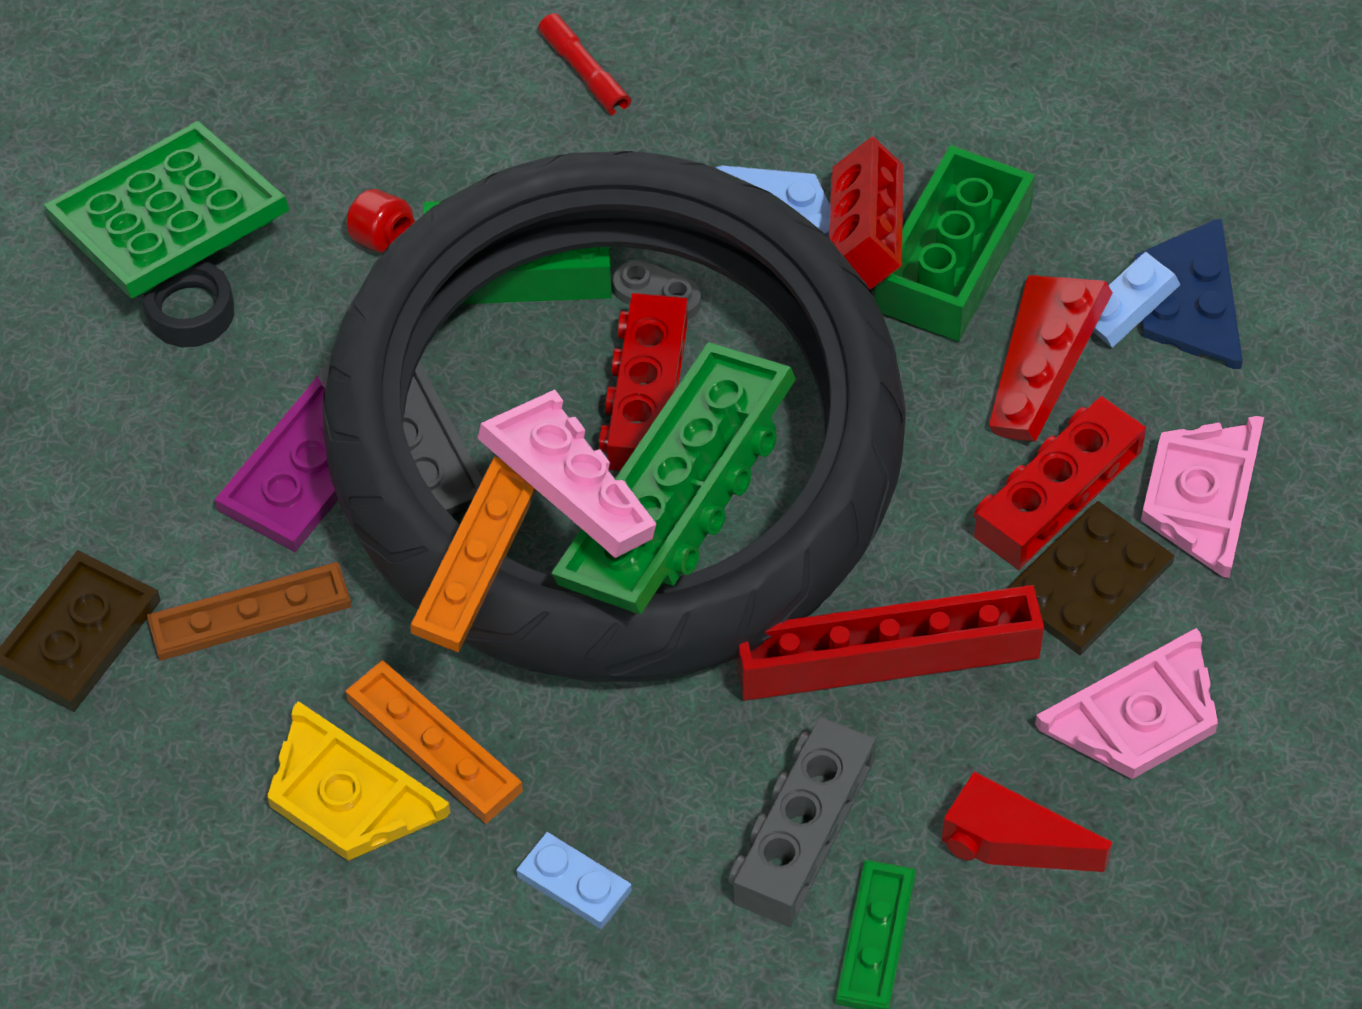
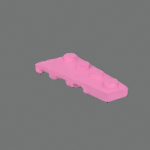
[477,390,656,558]

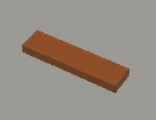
[147,562,352,661]

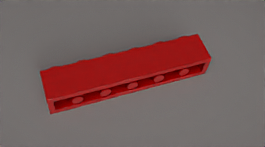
[736,585,1044,701]

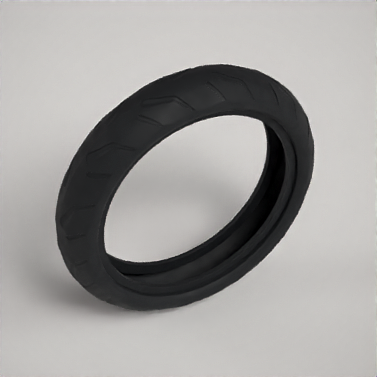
[323,151,906,682]

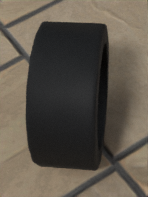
[143,261,234,348]

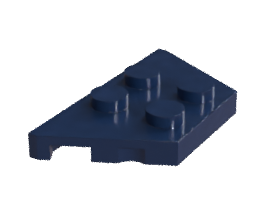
[1133,219,1243,369]

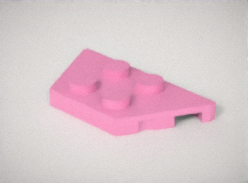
[1141,416,1264,578]
[1035,628,1218,779]

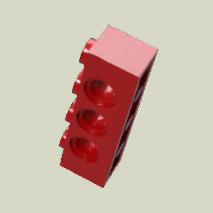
[829,136,903,289]
[599,293,688,471]
[974,396,1146,570]

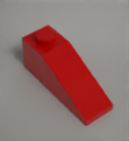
[942,772,1113,872]

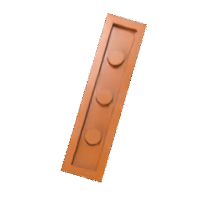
[411,456,537,652]
[345,660,523,824]

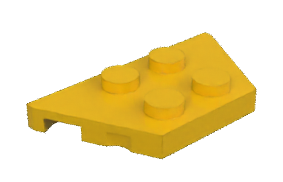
[267,701,451,861]

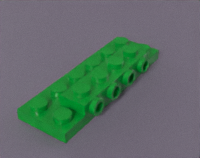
[551,342,796,615]

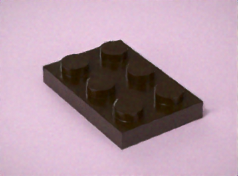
[1007,501,1175,656]
[0,550,161,712]

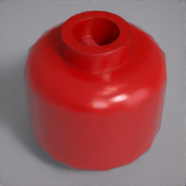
[346,189,415,254]

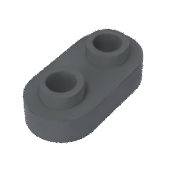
[613,261,701,319]

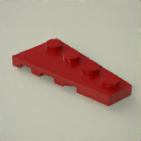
[989,275,1113,442]

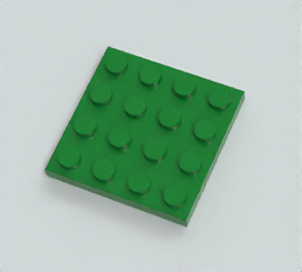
[44,121,290,299]

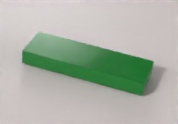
[836,860,916,1009]

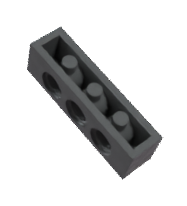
[729,716,876,928]

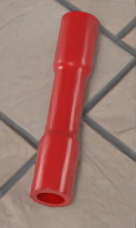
[538,13,631,116]

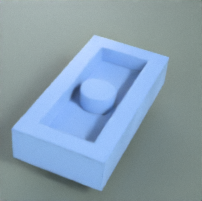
[1093,252,1180,347]
[516,832,632,930]

